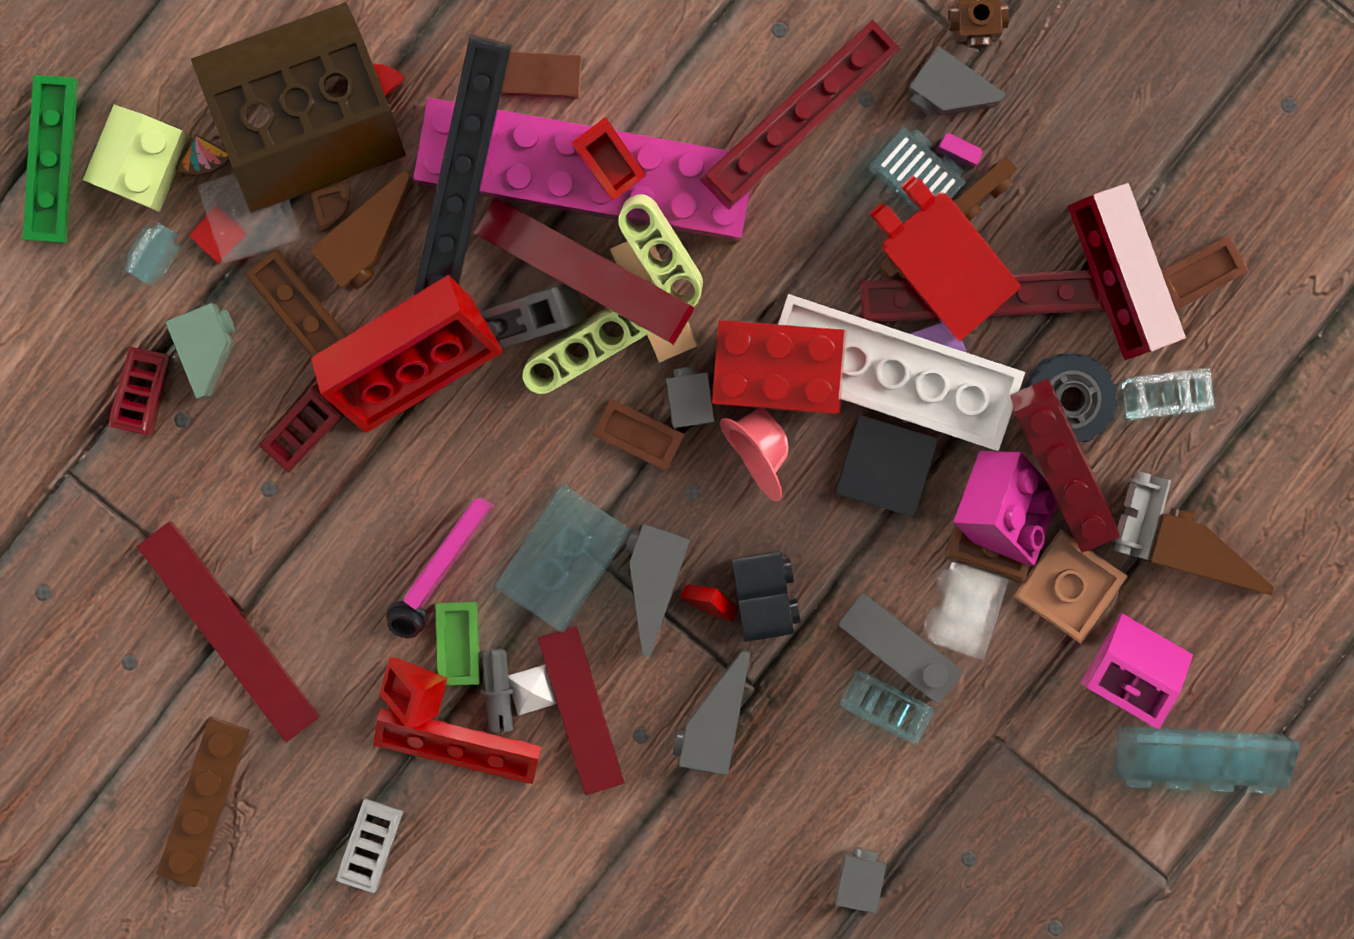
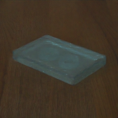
[494,484,632,633]

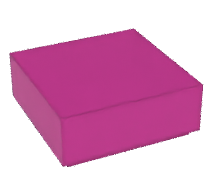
[936,133,983,169]

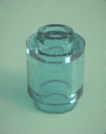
[123,222,181,286]

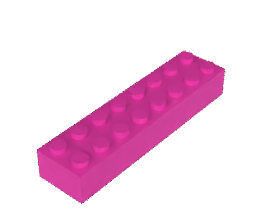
[413,97,750,242]

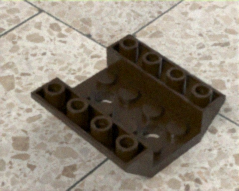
[191,2,406,214]

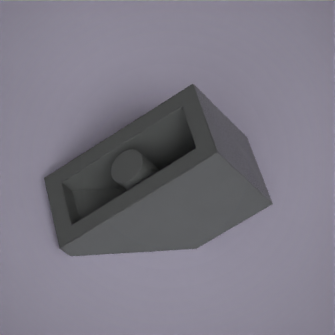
[907,46,1006,116]

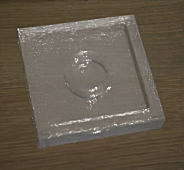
[197,173,302,265]

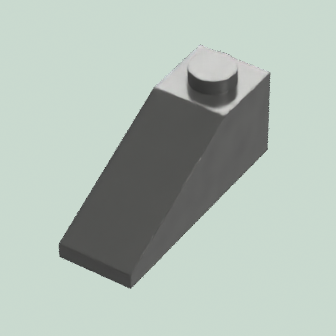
[480,283,587,348]
[625,523,690,658]
[837,592,963,704]
[672,648,751,775]

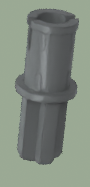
[481,649,514,733]

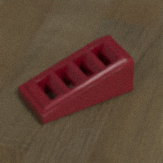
[108,346,171,436]
[259,383,344,473]

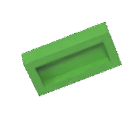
[435,601,481,686]

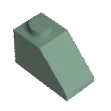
[165,303,235,400]

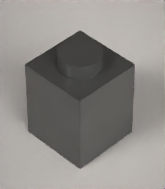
[666,366,714,429]
[834,847,886,914]

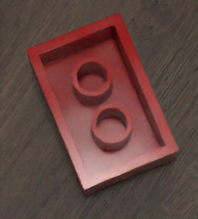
[712,320,847,414]

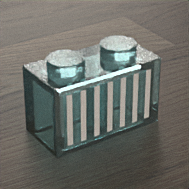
[868,127,966,212]

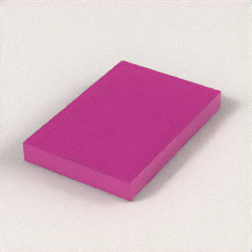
[404,497,495,610]

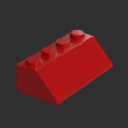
[311,275,503,433]

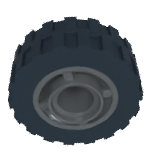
[1023,353,1118,444]

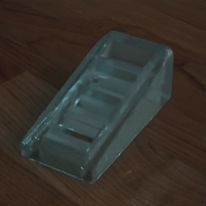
[1122,368,1215,420]
[839,670,935,746]

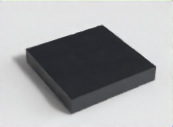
[835,415,938,517]

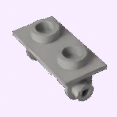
[1112,471,1171,560]

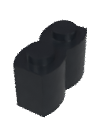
[731,550,800,642]

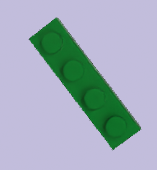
[22,75,78,244]

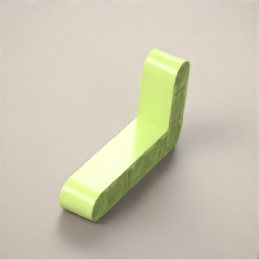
[523,194,703,394]

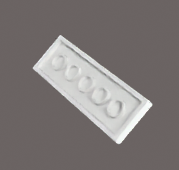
[778,294,1025,451]

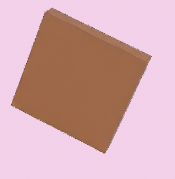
[1012,529,1128,644]

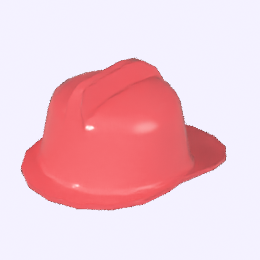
[720,408,789,502]

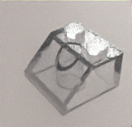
[924,562,1009,660]

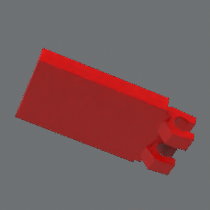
[868,175,1022,342]

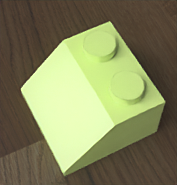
[83,104,191,212]

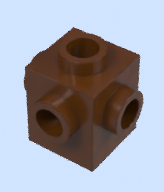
[948,0,1009,48]

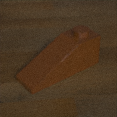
[309,169,414,290]
[1144,508,1274,595]

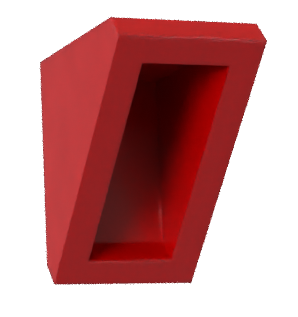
[571,117,646,201]
[379,657,448,729]

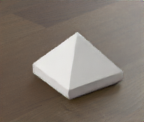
[508,664,557,715]

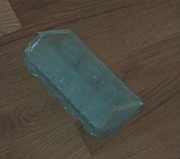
[1115,726,1300,794]

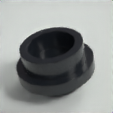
[386,601,428,638]

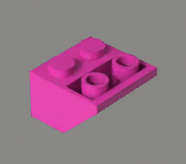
[953,451,1058,566]
[1079,613,1193,730]

